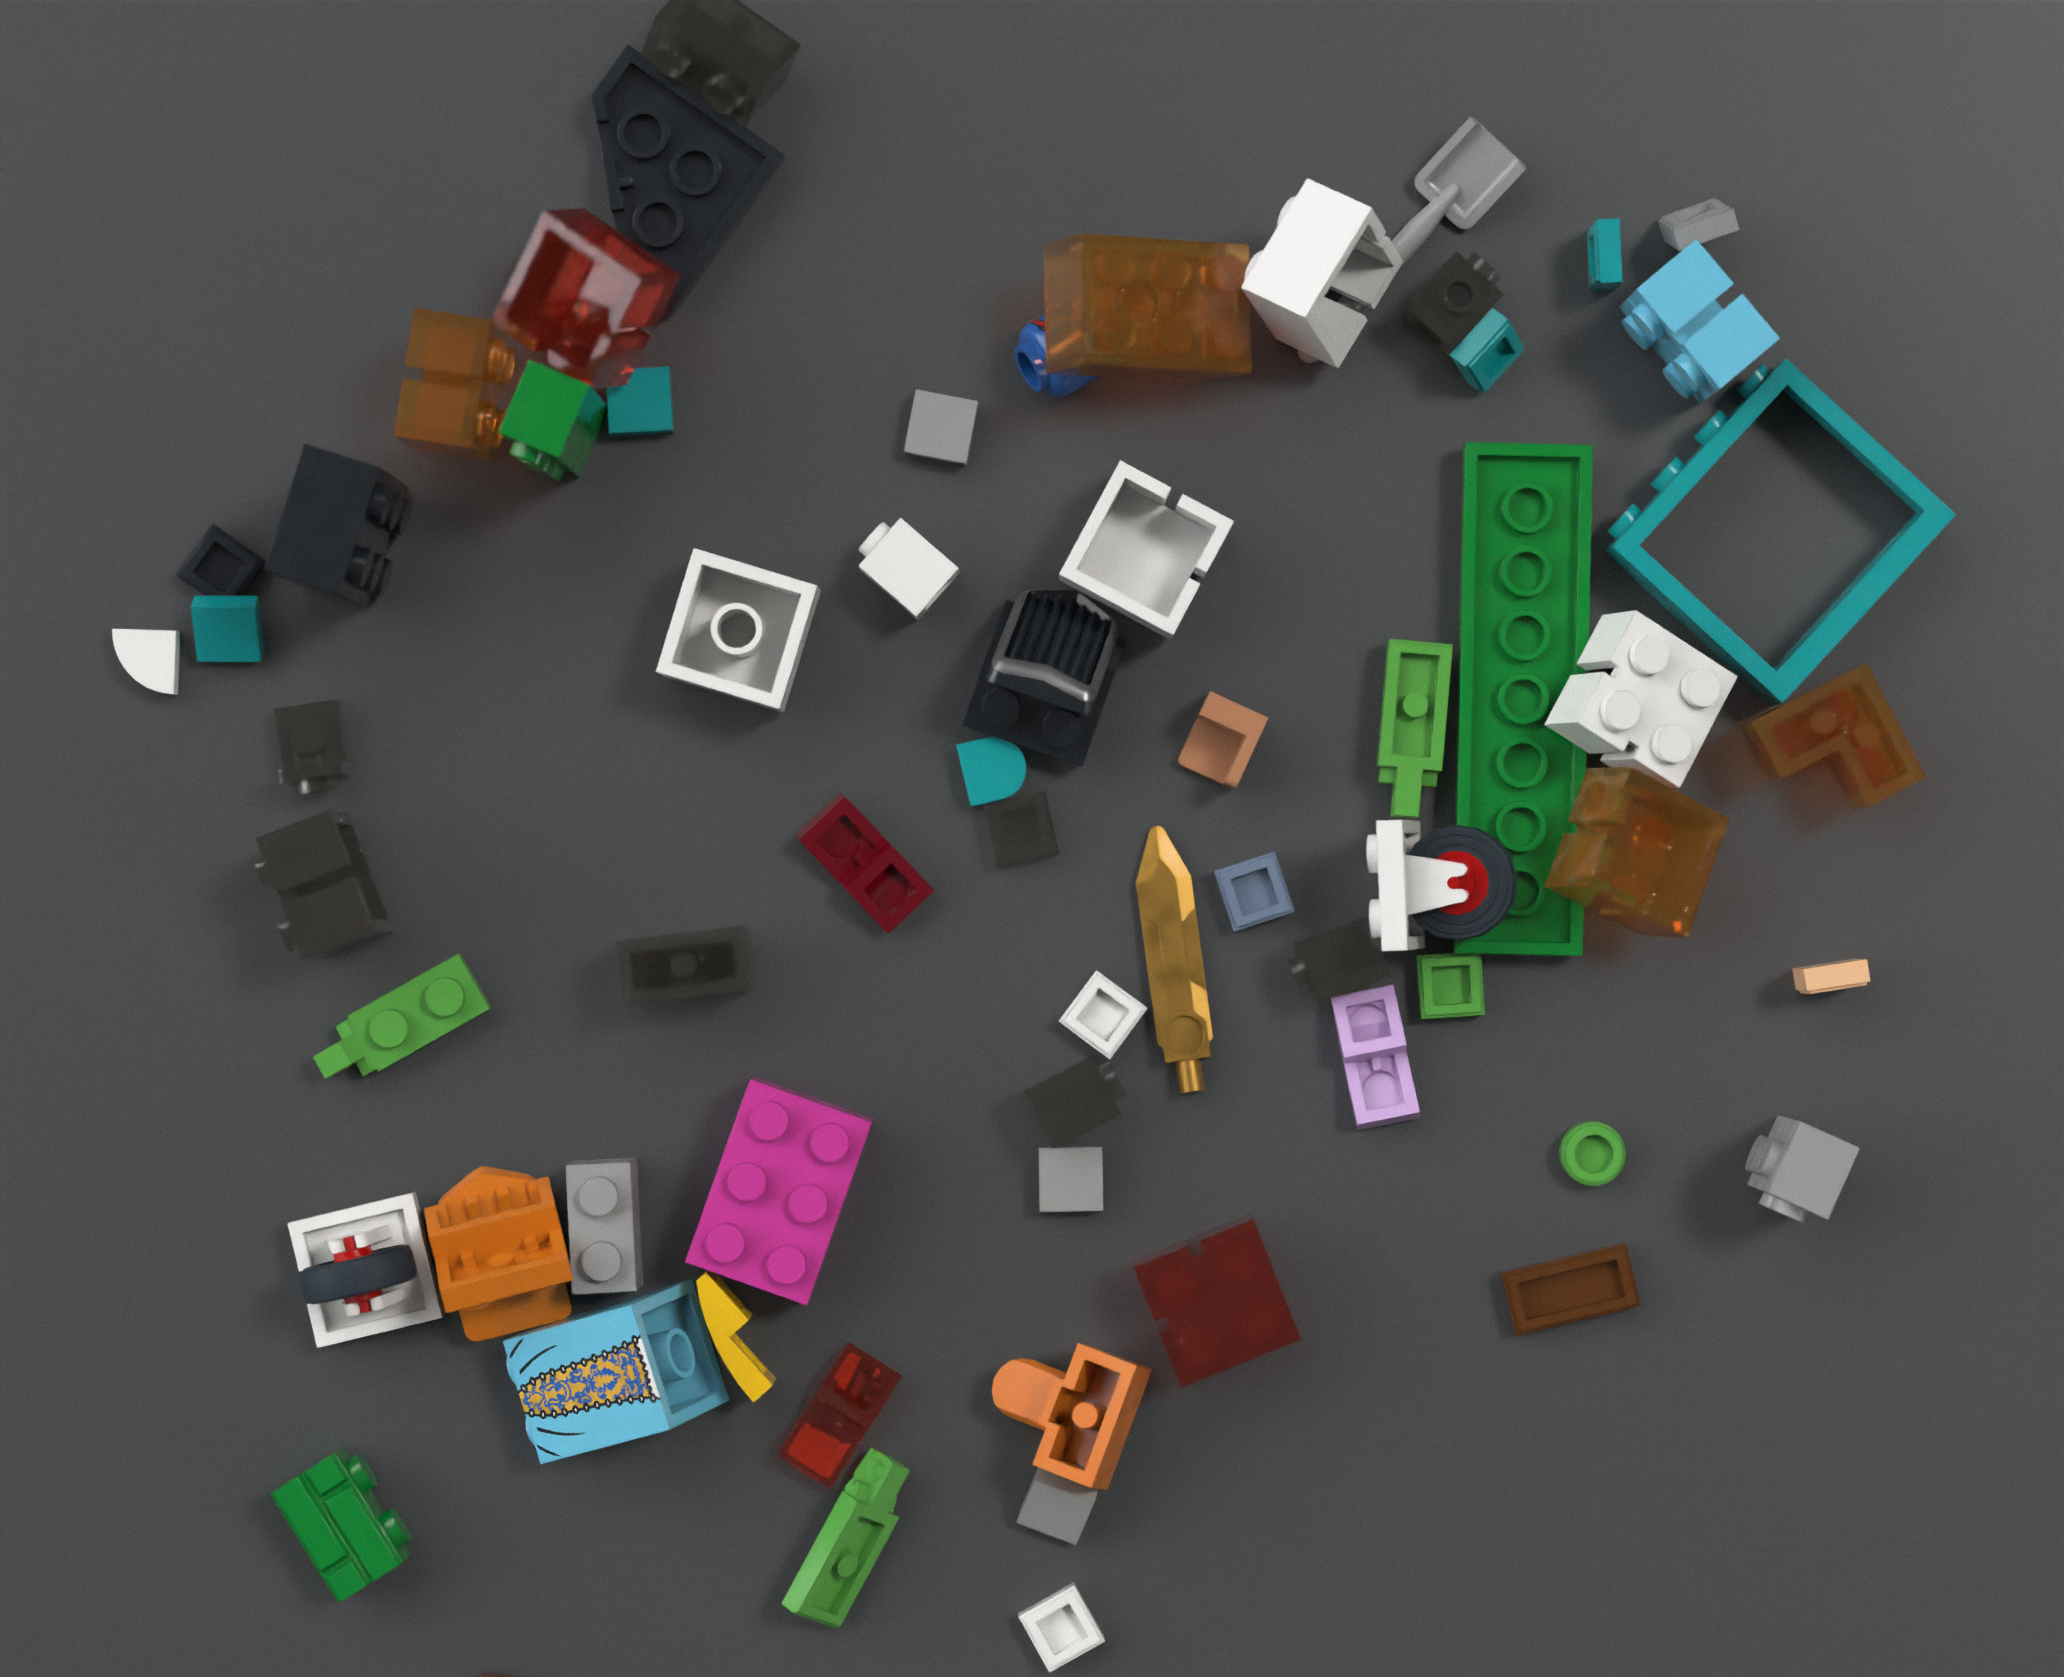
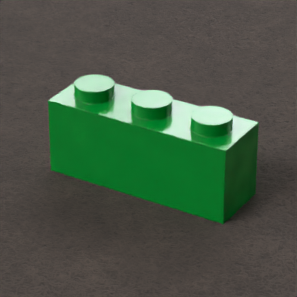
[498,359,608,482]

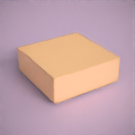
[1792,958,1870,994]

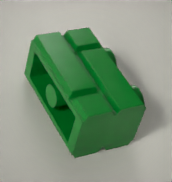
[270,1446,412,1603]

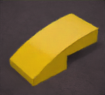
[696,1270,776,1403]

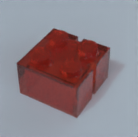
[490,208,681,389]
[1132,1214,1301,1387]

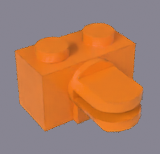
[992,1343,1152,1490]

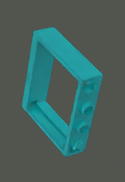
[1604,358,1956,706]

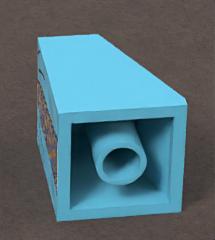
[503,1279,729,1464]

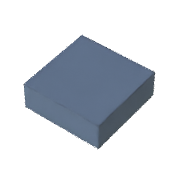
[1213,851,1295,932]

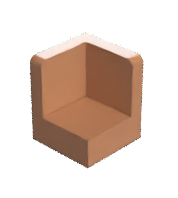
[1178,691,1268,790]

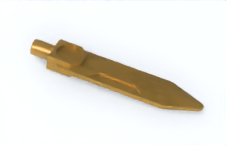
[1136,826,1213,1093]

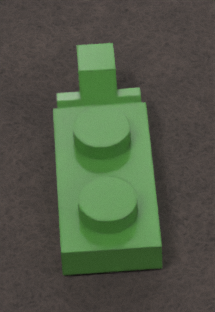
[1376,639,1453,819]
[313,953,492,1079]
[781,1448,910,1628]

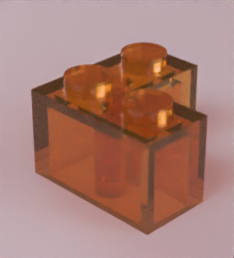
[1740,663,1927,809]

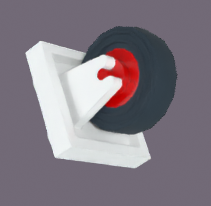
[1366,820,1518,951]
[287,1192,445,1348]

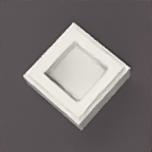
[1059,970,1148,1059]
[1018,1582,1105,1673]

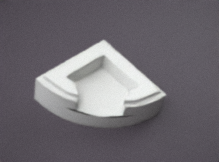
[112,629,180,695]

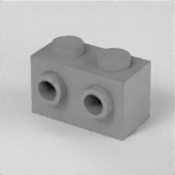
[1745,1115,1860,1224]

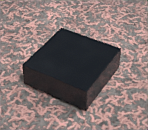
[176,523,266,596]

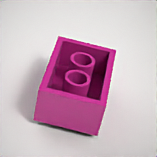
[685,1076,874,1305]

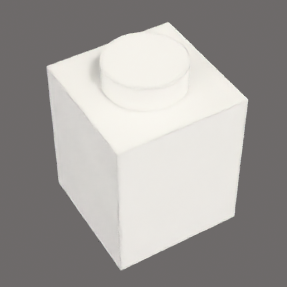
[858,518,960,620]

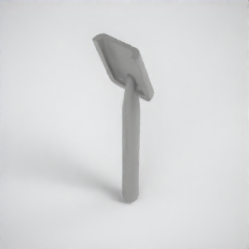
[1297,117,1526,363]

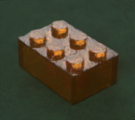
[1043,233,1252,382]

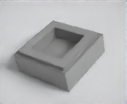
[1658,198,1740,251]
[904,389,979,466]
[1039,1146,1103,1212]
[1016,1467,1099,1545]

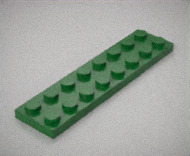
[1452,442,1593,956]

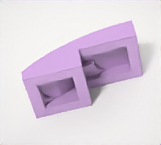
[1331,985,1420,1131]

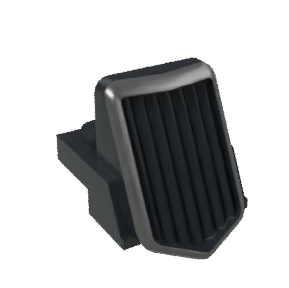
[962,589,1126,767]

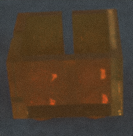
[394,308,515,462]
[1545,767,1730,938]

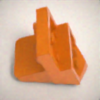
[424,1166,573,1342]

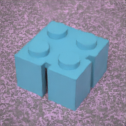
[1619,239,1780,404]

